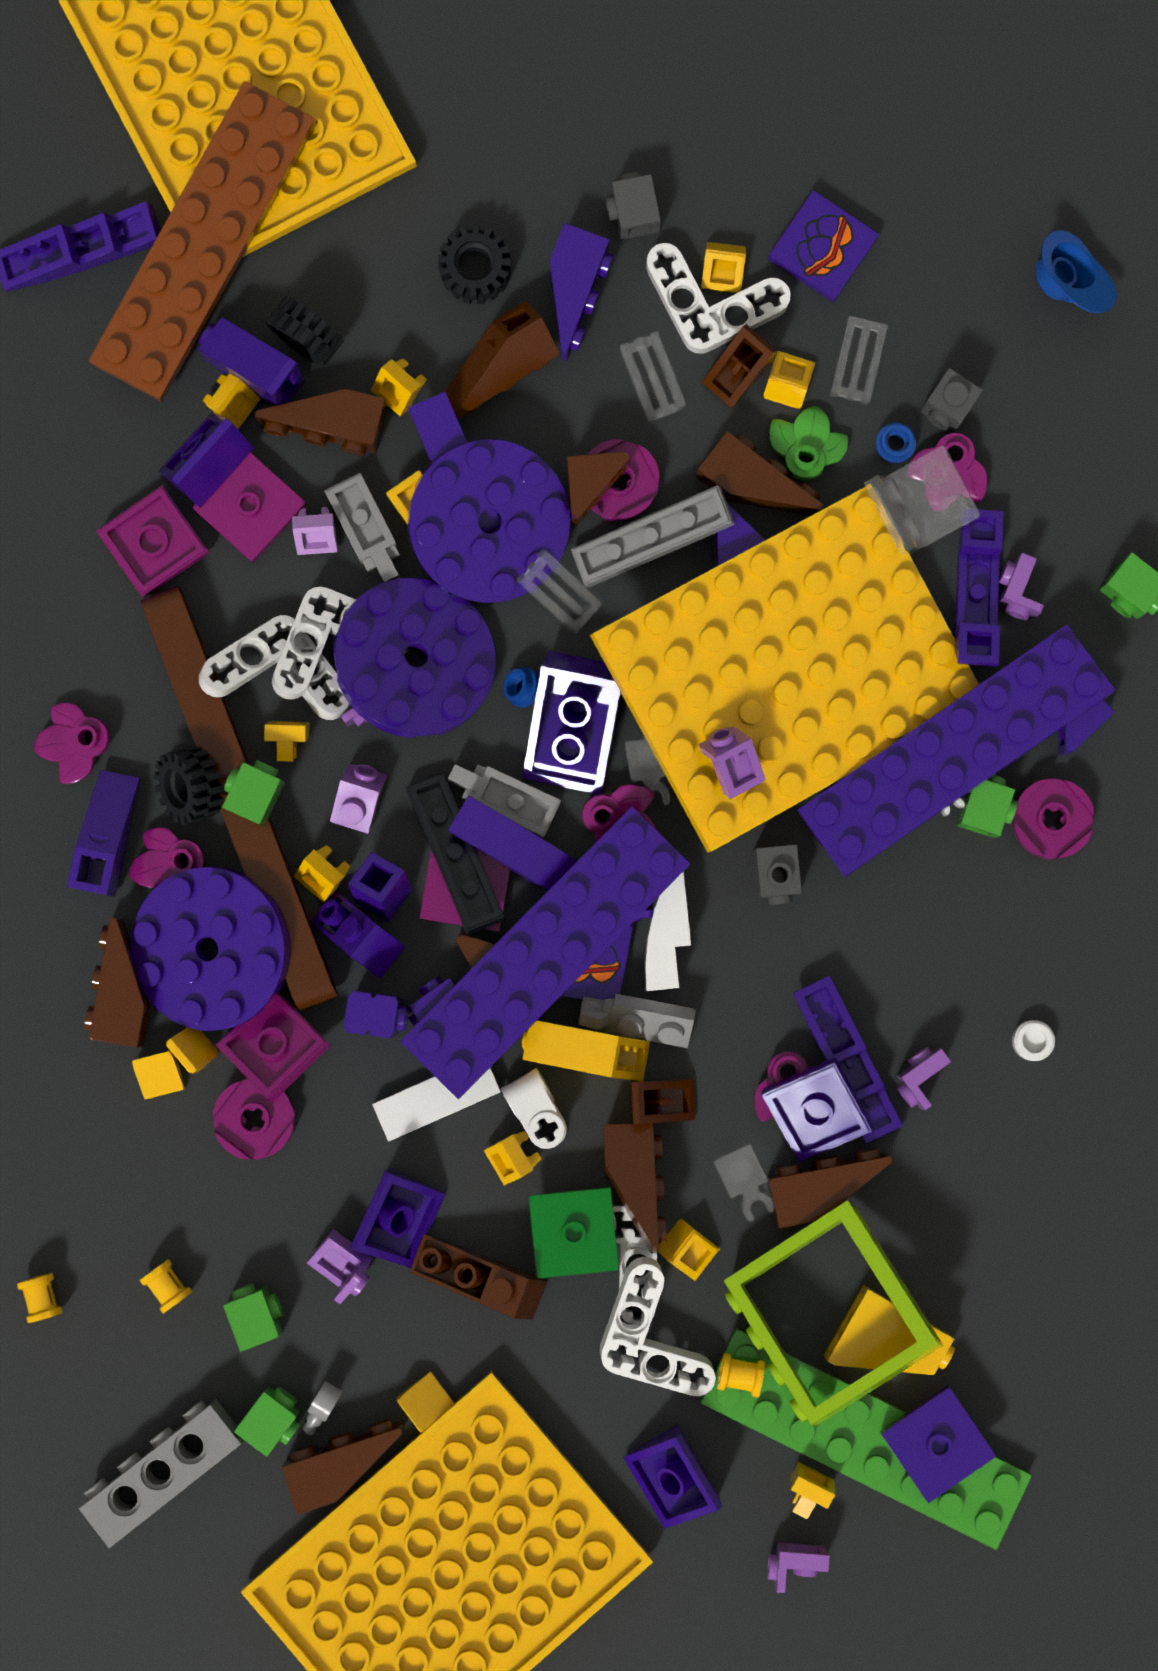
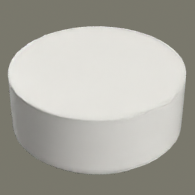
[1012,1020,1055,1061]

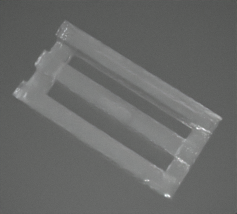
[830,316,888,405]
[620,331,686,422]
[516,549,602,634]

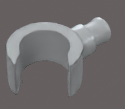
[302,1381,343,1435]

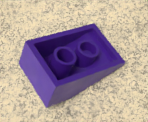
[522,651,622,794]

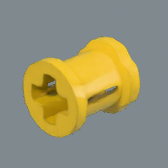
[139,1259,193,1314]
[16,1273,63,1323]
[717,1352,765,1398]

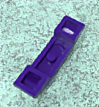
[955,508,1004,667]

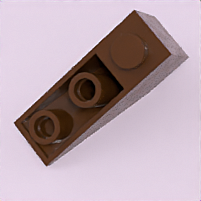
[445,301,560,418]
[255,389,388,456]
[696,431,824,516]
[84,918,151,1048]
[603,1123,666,1254]
[767,1148,892,1228]
[409,1234,547,1320]
[282,1419,405,1515]

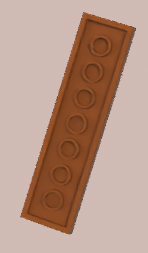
[89,81,317,402]

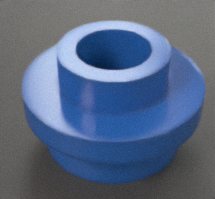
[876,422,916,463]
[503,667,539,708]

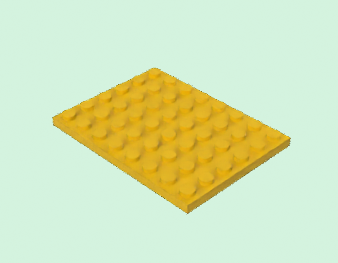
[58,0,417,257]
[590,483,979,853]
[241,1371,653,1671]

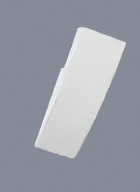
[644,872,691,991]

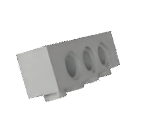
[79,1399,244,1548]

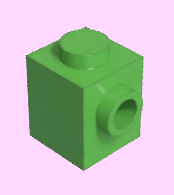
[1099,552,1158,619]
[222,760,285,827]
[956,775,1018,838]
[223,1283,284,1352]
[234,1386,301,1457]

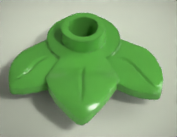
[769,406,848,481]

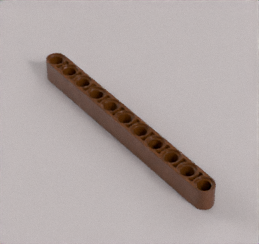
[141,586,338,1011]

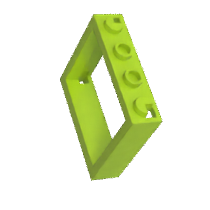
[723,1200,944,1426]

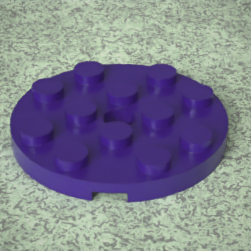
[408,439,570,603]
[333,578,496,738]
[131,866,290,1031]

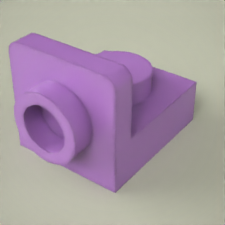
[699,727,766,799]
[767,1542,830,1593]

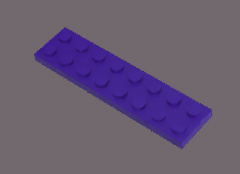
[798,624,1115,878]
[400,807,690,1100]

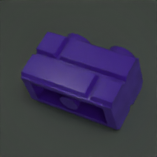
[344,991,410,1038]

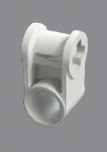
[501,1068,567,1149]

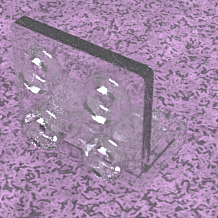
[864,446,980,555]

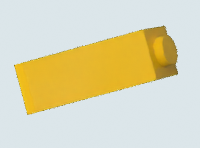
[522,1020,650,1081]
[823,1284,955,1375]

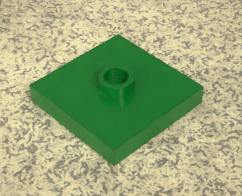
[529,1187,619,1279]

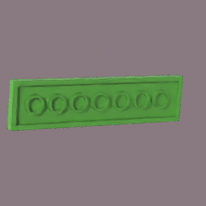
[700,1327,1032,1550]

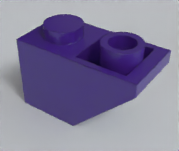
[311,890,405,978]

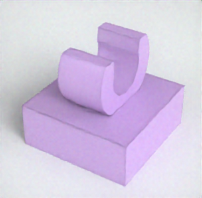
[292,507,337,555]

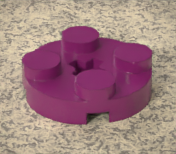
[588,439,660,522]
[1011,779,1094,860]
[213,1079,296,1160]

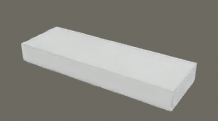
[372,1067,501,1142]

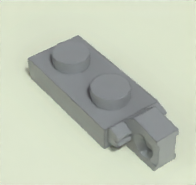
[324,473,400,582]
[448,764,561,838]
[578,994,696,1048]

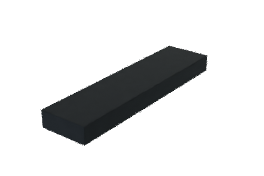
[406,773,505,935]

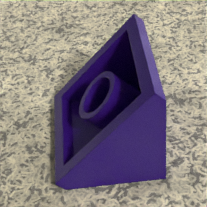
[158,412,254,508]
[350,1168,446,1268]
[623,1424,722,1529]

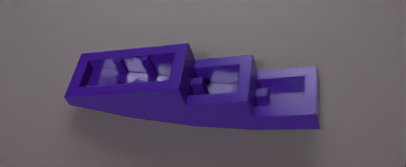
[0,201,160,292]
[408,392,500,533]
[448,795,577,892]
[793,975,903,1145]

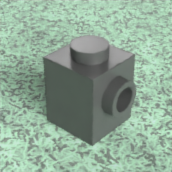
[605,172,661,240]
[921,368,983,433]
[753,845,802,905]

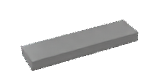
[571,485,735,588]

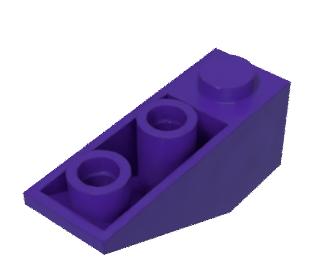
[550,223,614,361]
[67,770,141,897]

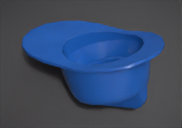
[1035,230,1117,314]

